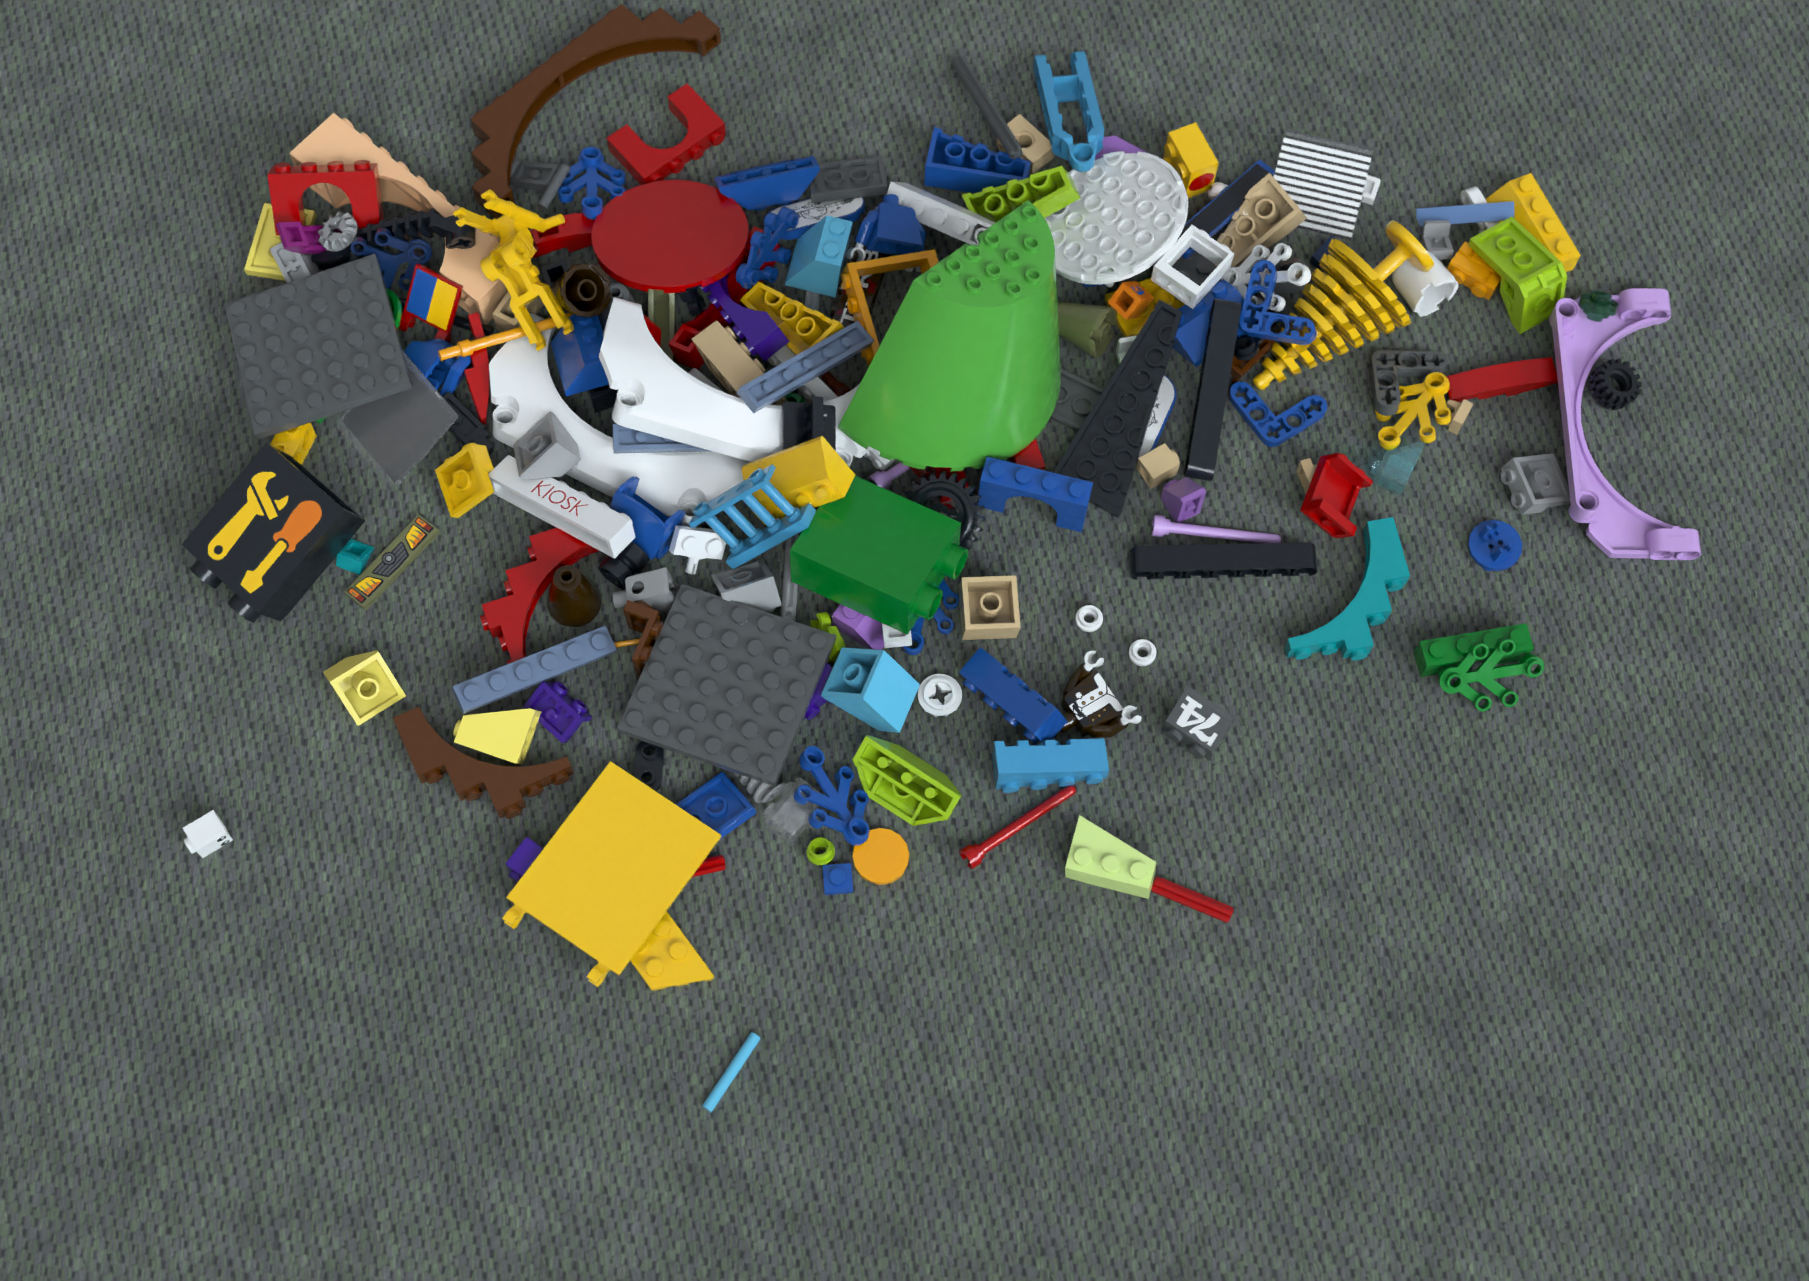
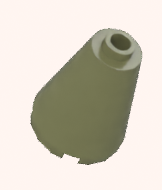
[1057,301,1117,358]

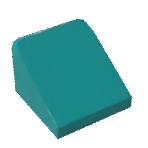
[336,539,375,575]

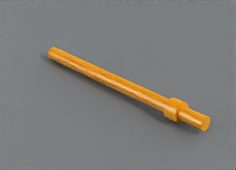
[438,312,574,361]

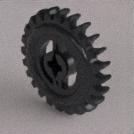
[905,471,986,550]

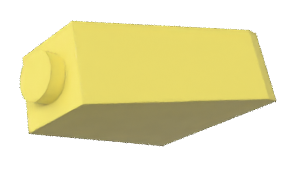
[453,708,542,765]

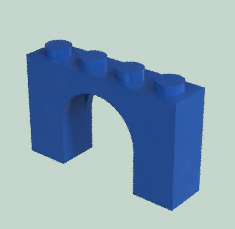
[978,457,1093,532]

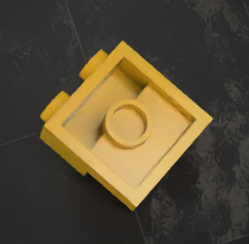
[435,443,494,518]

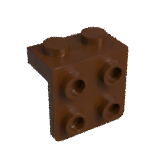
[623,600,663,677]

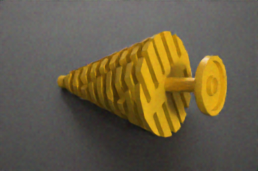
[1253,220,1435,390]

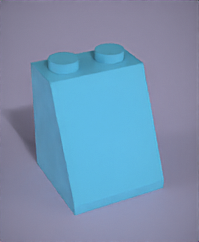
[785,215,853,298]
[821,647,920,733]

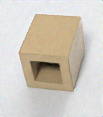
[1136,443,1180,489]

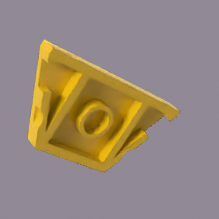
[630,912,715,991]

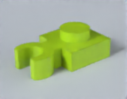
[810,612,846,664]

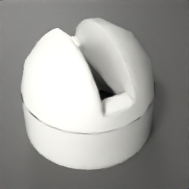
[1207,182,1228,200]

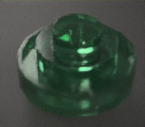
[1578,291,1619,322]

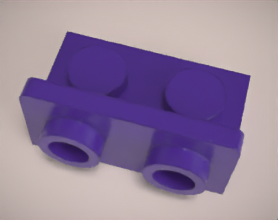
[523,681,593,743]

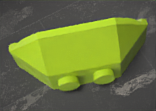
[853,735,962,826]

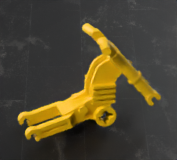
[453,189,574,351]

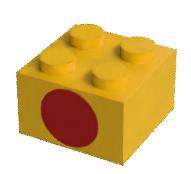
[1162,122,1219,198]

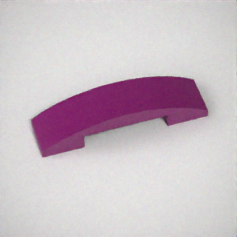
[276,222,342,254]

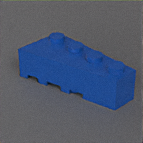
[924,127,1031,193]
[959,647,1068,745]

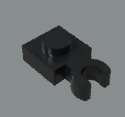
[678,286,706,316]

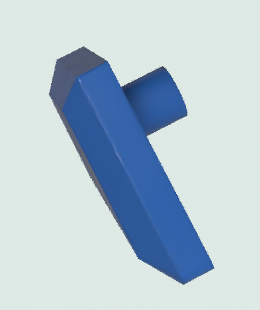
[439,355,471,397]

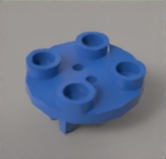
[1468,520,1522,571]

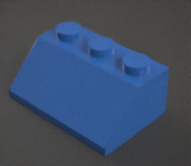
[1173,279,1258,367]
[551,315,609,396]

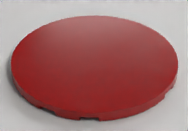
[591,180,749,293]

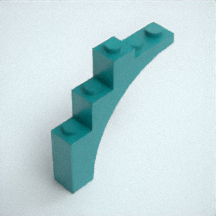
[1284,517,1410,661]

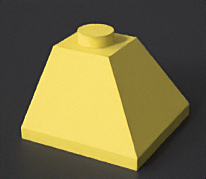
[323,650,406,726]

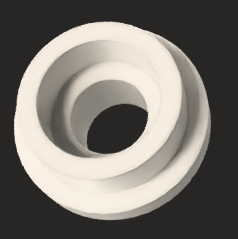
[1075,605,1103,632]
[1129,639,1156,666]

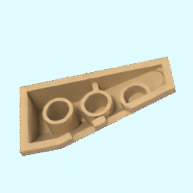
[1215,173,1307,268]

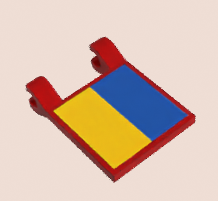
[398,263,463,344]

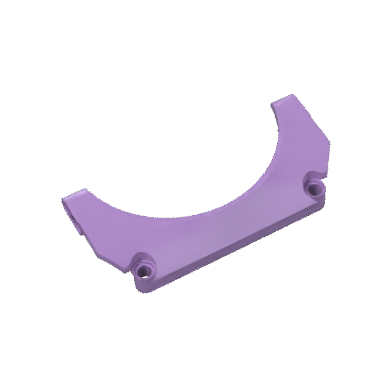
[1549,288,1701,560]

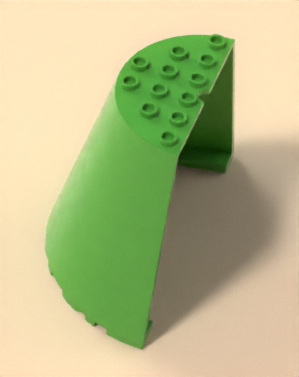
[838,200,1061,472]

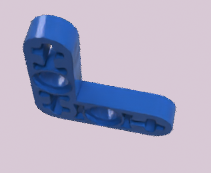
[1239,260,1317,345]
[1229,382,1327,447]

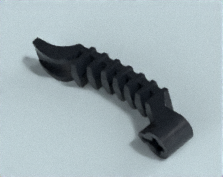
[311,208,476,271]

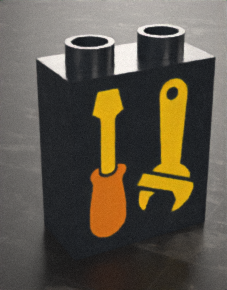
[182,442,365,623]

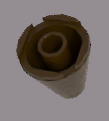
[550,263,611,317]
[547,565,602,627]

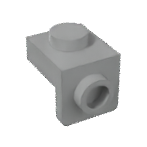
[1421,220,1454,261]

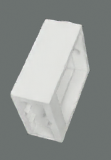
[1151,225,1234,309]

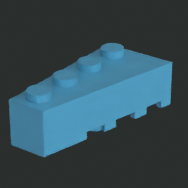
[992,738,1109,793]

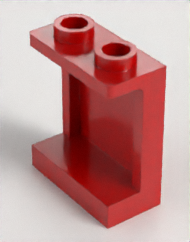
[1300,453,1373,539]

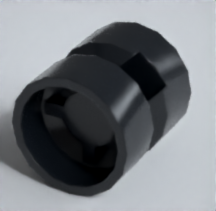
[598,541,650,590]

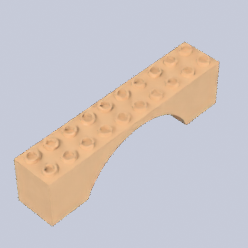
[289,113,508,325]

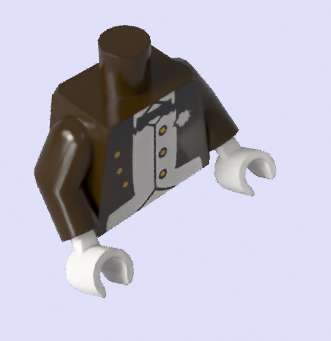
[1060,651,1142,738]

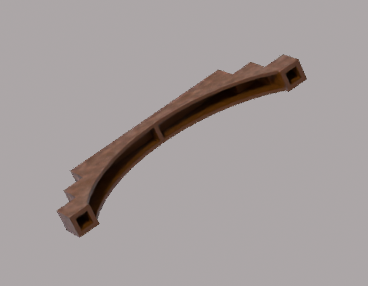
[470,4,721,219]

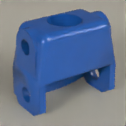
[610,476,686,560]

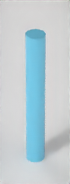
[702,1032,761,1113]

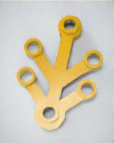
[1375,372,1452,451]

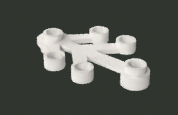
[1221,243,1311,313]

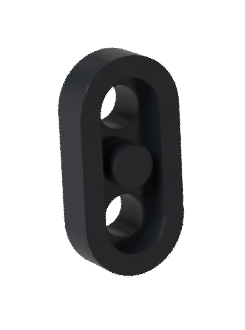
[633,741,664,792]

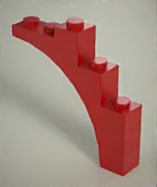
[480,528,599,664]

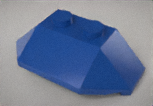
[714,156,820,211]

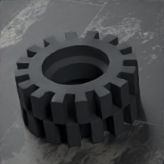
[1588,358,1642,410]

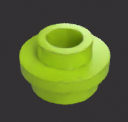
[806,837,835,865]

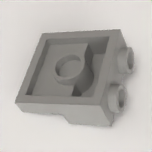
[1501,453,1570,515]

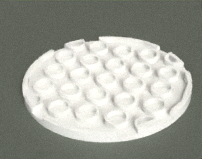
[1044,151,1188,284]

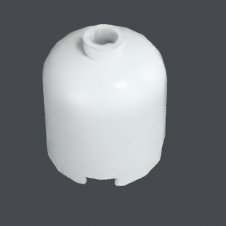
[1392,250,1459,317]

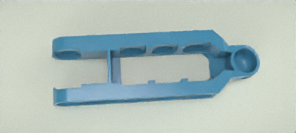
[1034,51,1104,172]

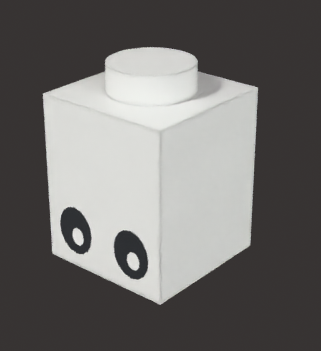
[183,810,233,858]

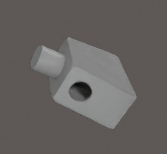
[613,568,678,613]

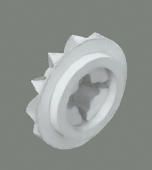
[918,674,962,717]

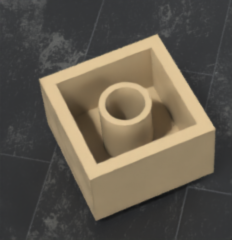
[958,575,1021,640]

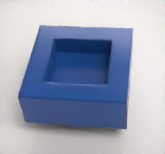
[822,863,853,895]

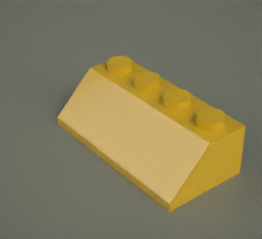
[1485,173,1581,272]
[741,436,855,525]

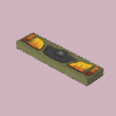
[344,514,440,611]

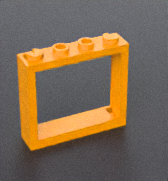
[841,249,939,368]

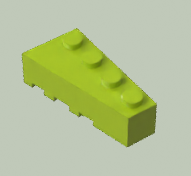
[962,166,1081,223]

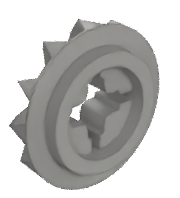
[318,211,357,252]

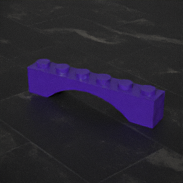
[699,275,790,361]

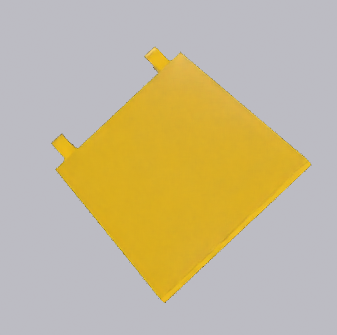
[502,761,722,987]

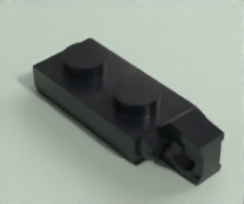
[431,391,494,455]

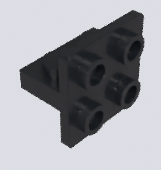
[782,396,836,451]

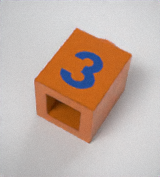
[1108,281,1154,320]

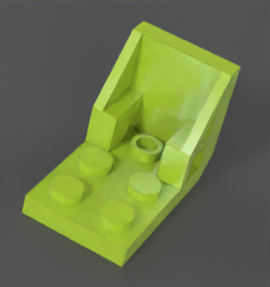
[1469,216,1567,334]

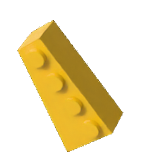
[740,282,845,355]

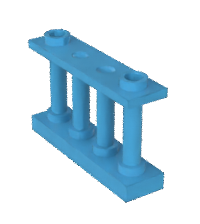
[689,464,816,569]

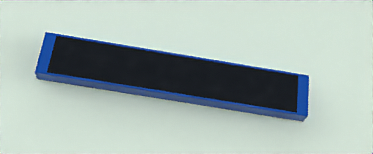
[1177,160,1279,259]

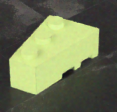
[1065,815,1156,899]

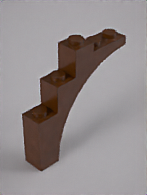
[393,707,574,819]

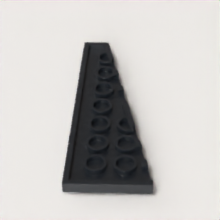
[1053,300,1182,518]

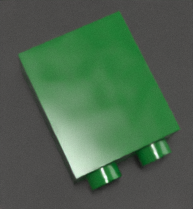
[790,476,968,635]

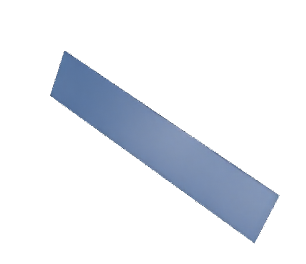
[1416,201,1514,226]

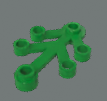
[1439,636,1544,712]

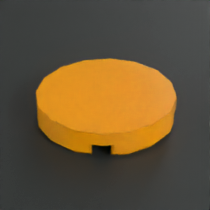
[852,828,909,885]

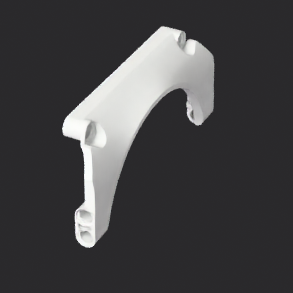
[599,297,872,468]
[489,313,751,528]

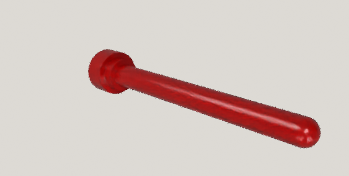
[959,785,1076,869]

